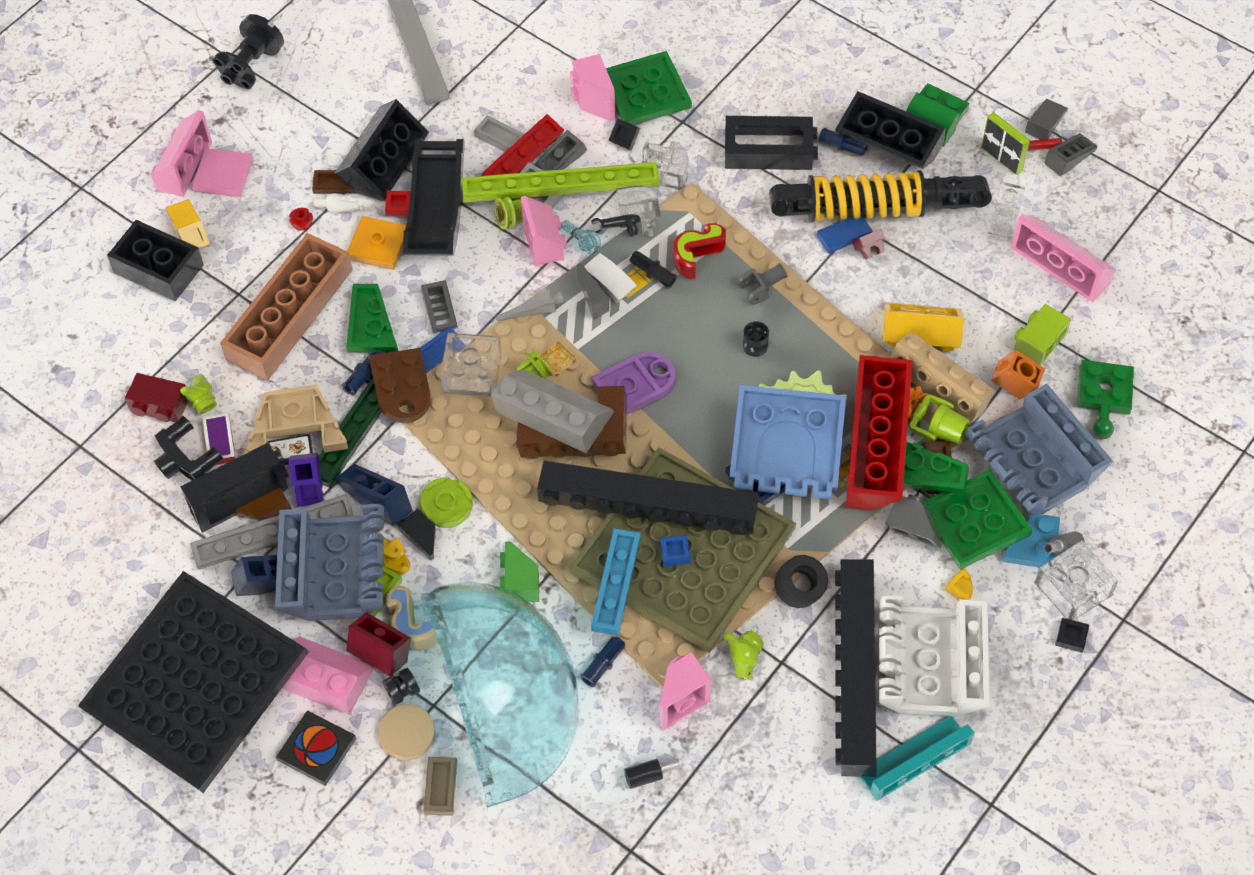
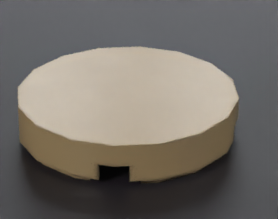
[378,704,436,761]

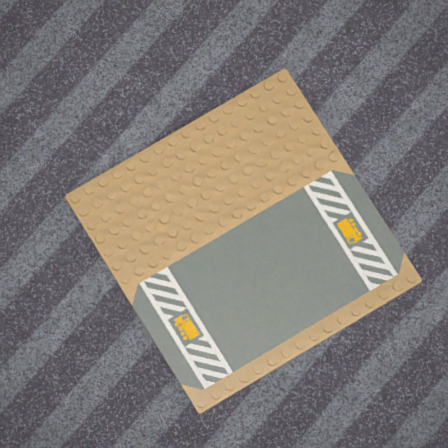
[400,183,968,688]

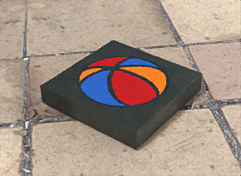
[276,710,356,786]

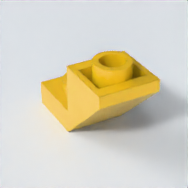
[165,199,210,248]

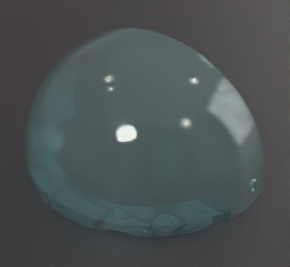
[420,582,579,808]

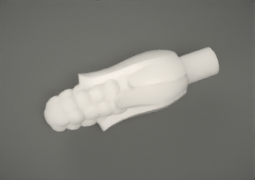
[314,193,374,213]

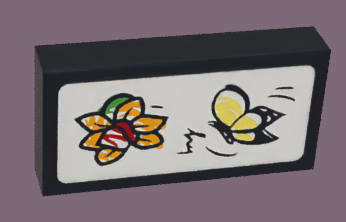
[268,434,313,466]

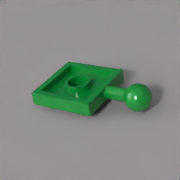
[1077,360,1134,439]

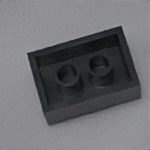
[107,220,204,301]

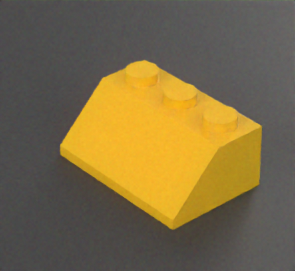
[882,302,964,351]

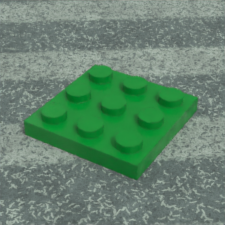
[606,51,692,125]
[923,469,1032,570]

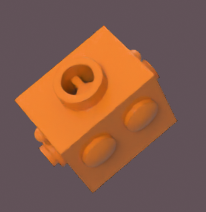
[991,350,1045,400]

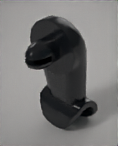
[591,214,641,237]

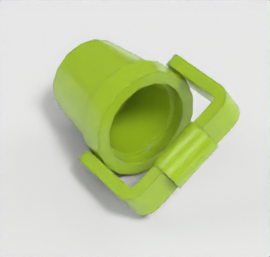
[910,395,971,445]

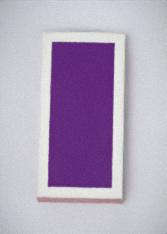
[202,413,236,465]

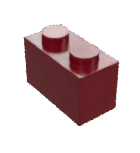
[125,373,188,422]
[346,612,411,677]

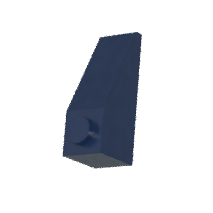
[335,464,413,526]
[231,555,277,596]

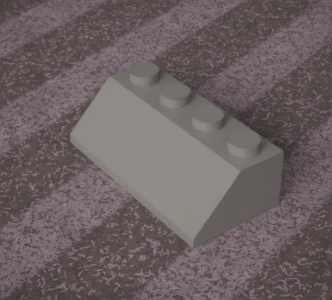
[491,369,614,453]

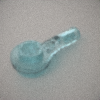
[561,220,601,255]

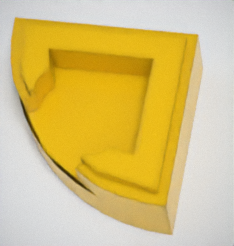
[945,568,973,601]

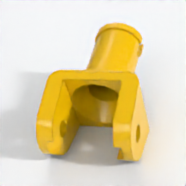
[378,532,411,575]

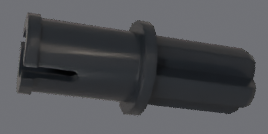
[629,251,677,289]

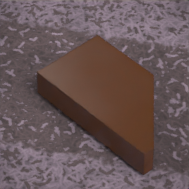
[236,487,292,521]

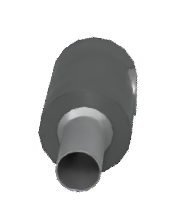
[1044,531,1085,556]

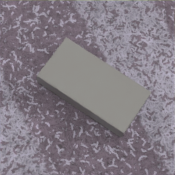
[474,115,524,152]

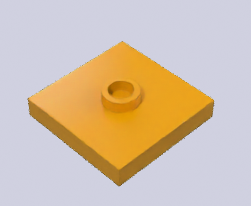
[347,216,406,270]

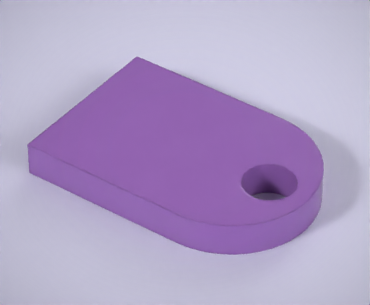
[591,352,675,415]

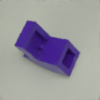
[288,453,324,507]

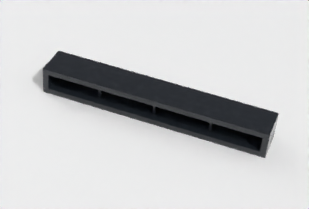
[537,460,759,535]
[835,559,877,777]

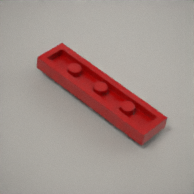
[481,114,564,176]

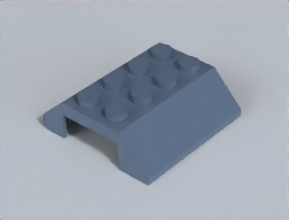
[965,384,1113,514]
[275,504,384,621]

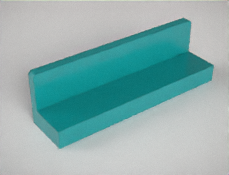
[860,716,974,801]

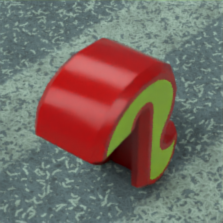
[673,223,726,279]

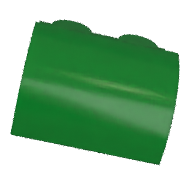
[906,83,970,147]

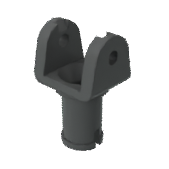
[737,263,788,305]

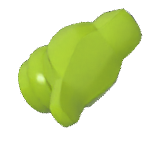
[181,374,217,414]
[723,631,764,680]

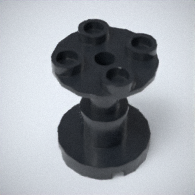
[212,14,285,90]

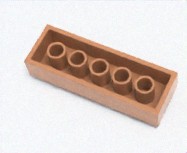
[220,233,353,380]

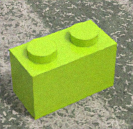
[1014,304,1071,366]

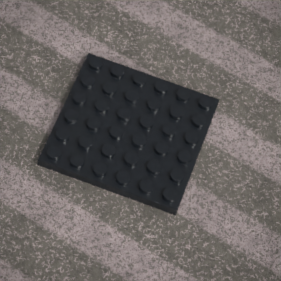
[78,571,309,793]

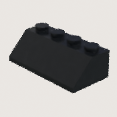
[835,91,945,169]
[334,99,429,201]

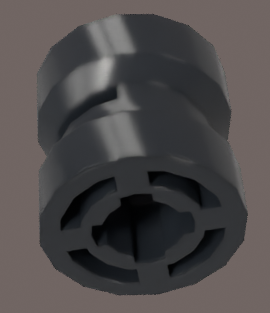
[743,321,769,357]
[382,667,420,705]

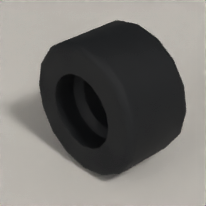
[774,555,828,608]

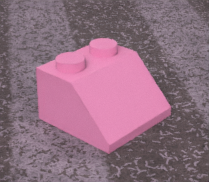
[569,54,615,121]
[521,196,567,266]
[660,653,711,731]

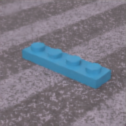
[591,529,641,636]

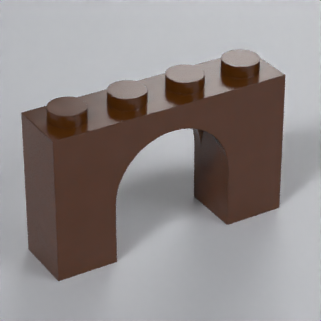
[516,385,627,459]

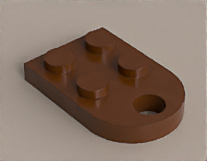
[369,348,430,423]

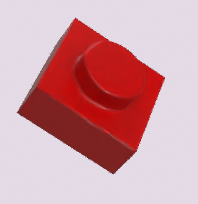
[385,190,411,216]

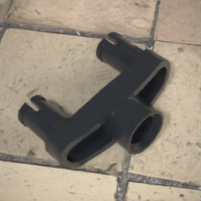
[154,415,224,481]

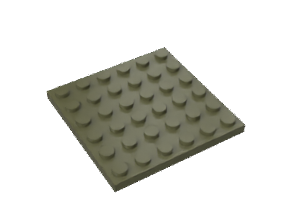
[569,447,796,653]

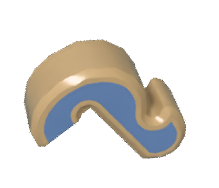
[386,586,443,651]

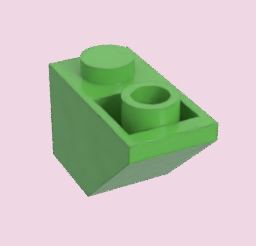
[500,541,540,603]

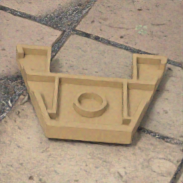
[243,385,348,455]

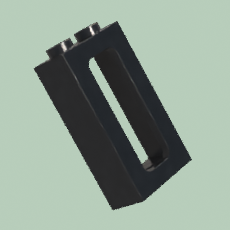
[725,115,818,170]
[180,442,289,533]

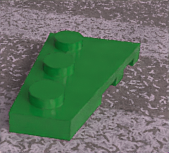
[346,284,398,353]

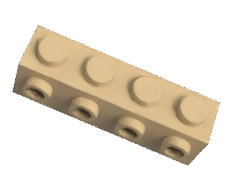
[890,332,995,424]

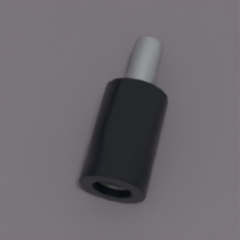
[624,758,681,789]

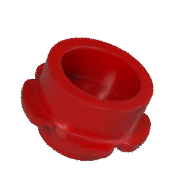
[289,207,313,231]

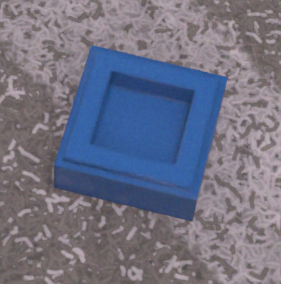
[660,535,691,567]

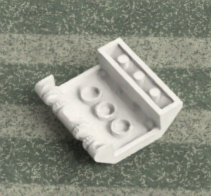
[879,596,990,717]

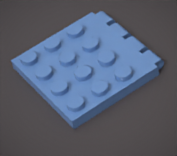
[729,385,846,499]

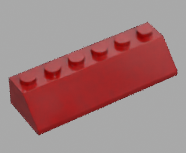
[845,355,912,510]

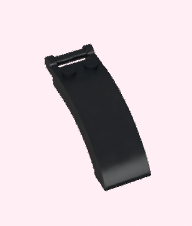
[403,138,465,256]

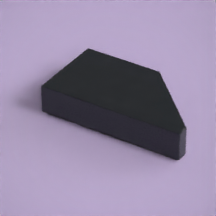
[397,508,436,561]

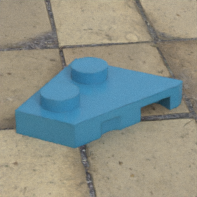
[1002,514,1060,569]

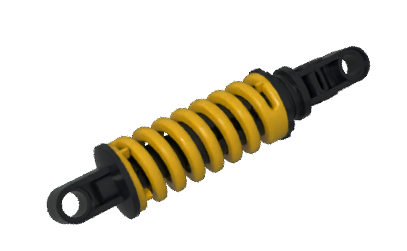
[769,170,992,223]

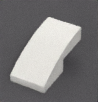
[584,253,637,303]

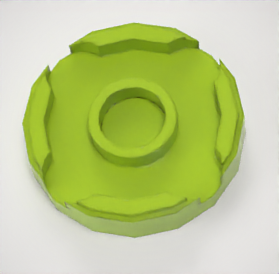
[419,477,473,528]

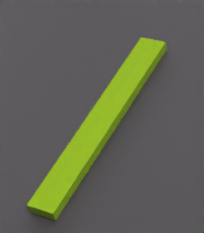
[461,162,660,203]

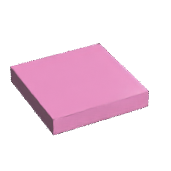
[192,148,253,197]

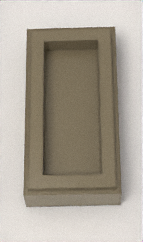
[423,757,458,816]

